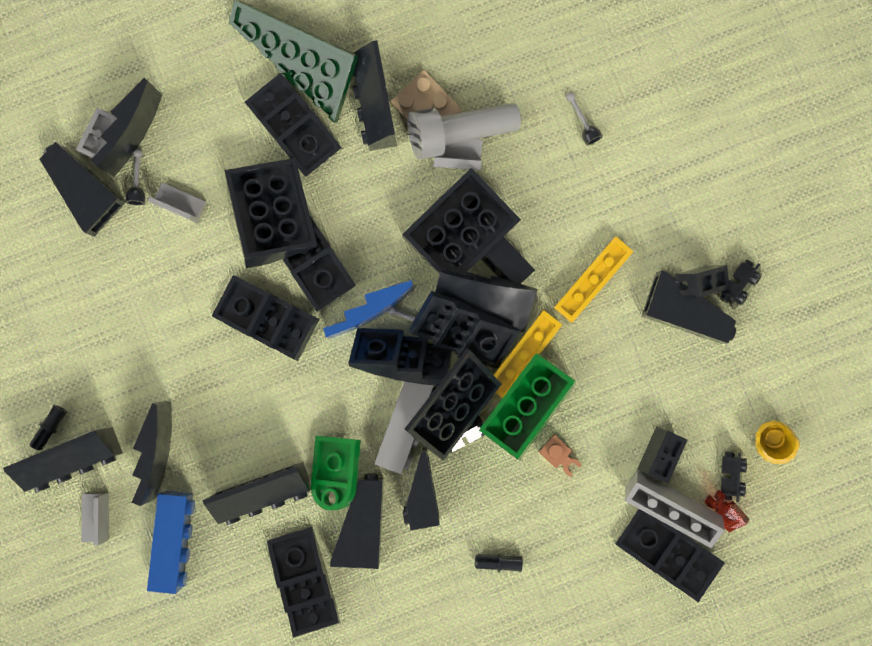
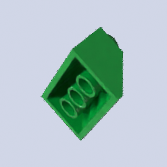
[479,353,576,460]

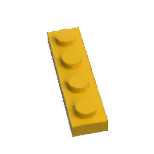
[553,236,634,323]
[493,310,562,398]

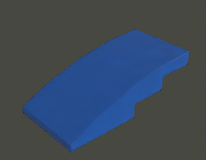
[323,280,414,339]

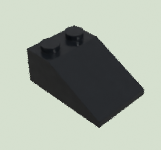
[402,448,440,531]

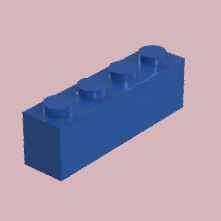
[147,491,195,594]

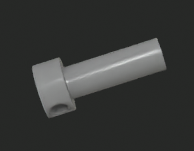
[407,103,521,160]

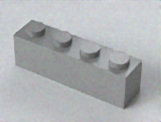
[375,382,435,474]
[625,470,725,548]

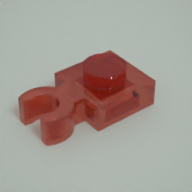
[705,490,749,533]

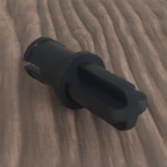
[29,404,68,451]
[474,553,523,573]

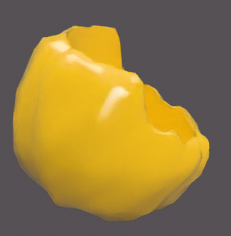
[754,420,800,464]

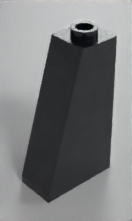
[39,142,126,237]
[641,270,736,344]
[330,473,384,569]

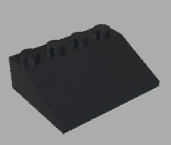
[224,158,317,269]
[402,168,521,275]
[404,349,502,461]

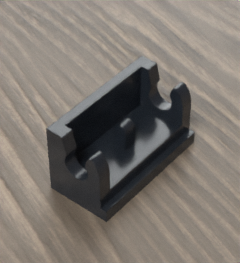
[481,237,535,284]
[675,265,730,298]
[637,426,688,484]

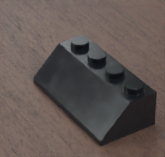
[352,40,397,151]
[3,427,123,493]
[202,462,311,525]

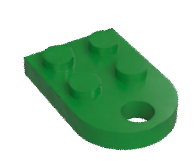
[311,436,361,511]

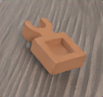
[538,434,582,477]

